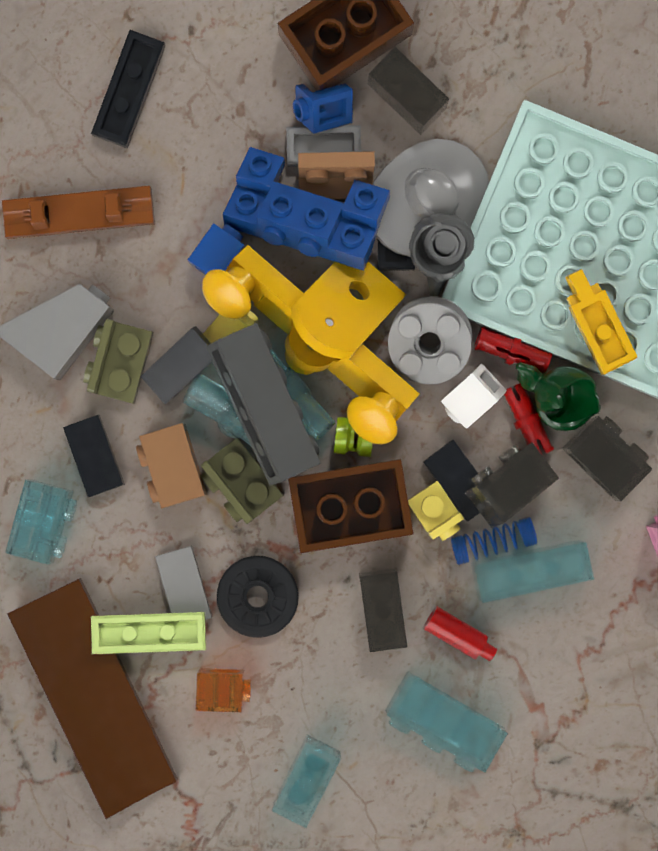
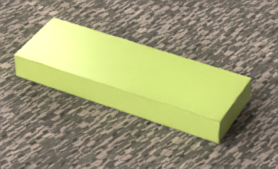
[91,612,206,654]

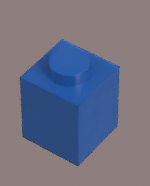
[188,223,245,275]

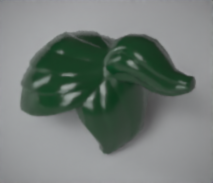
[516,362,601,431]

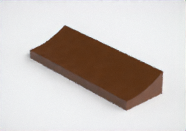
[7,578,178,819]

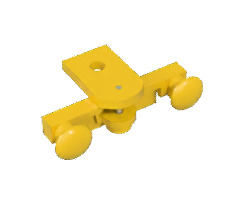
[202,245,420,444]

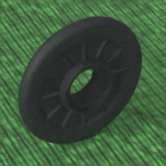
[217,556,299,638]

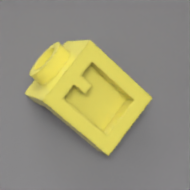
[408,481,464,541]

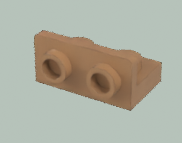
[298,152,375,201]

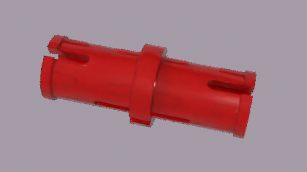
[474,327,552,373]
[504,383,555,459]

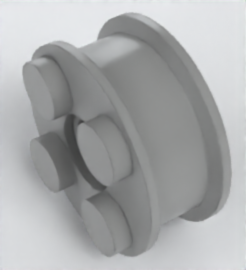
[388,296,472,385]

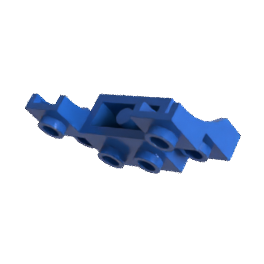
[223,147,390,271]

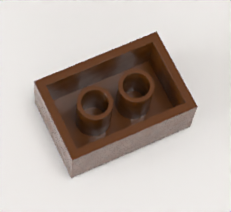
[277,0,414,91]
[288,459,414,553]

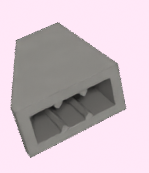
[0,284,114,380]

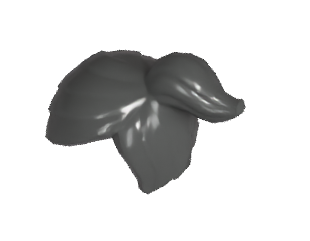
[409,213,475,297]

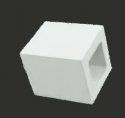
[441,363,507,429]

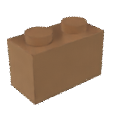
[136,423,207,509]

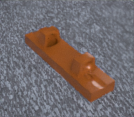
[2,185,155,239]

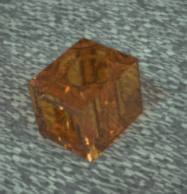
[196,668,251,712]

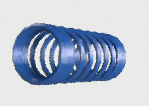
[451,517,537,566]

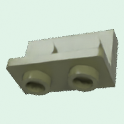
[83,318,154,404]
[200,437,284,524]

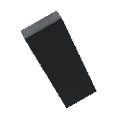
[91,30,166,148]

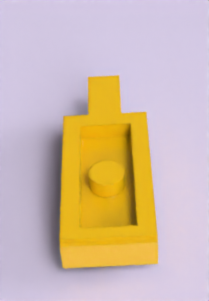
[565,269,638,375]

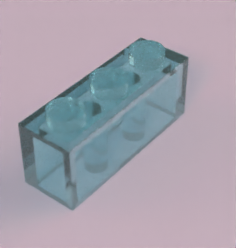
[471,540,594,603]
[385,671,508,773]

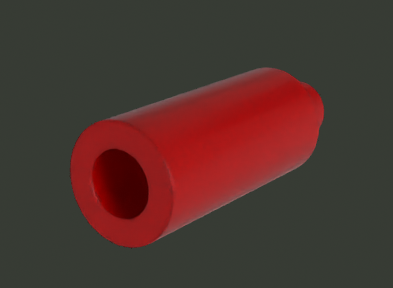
[423,606,497,661]

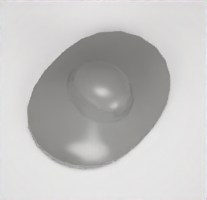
[372,139,489,257]

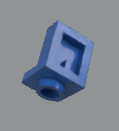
[292,83,353,134]

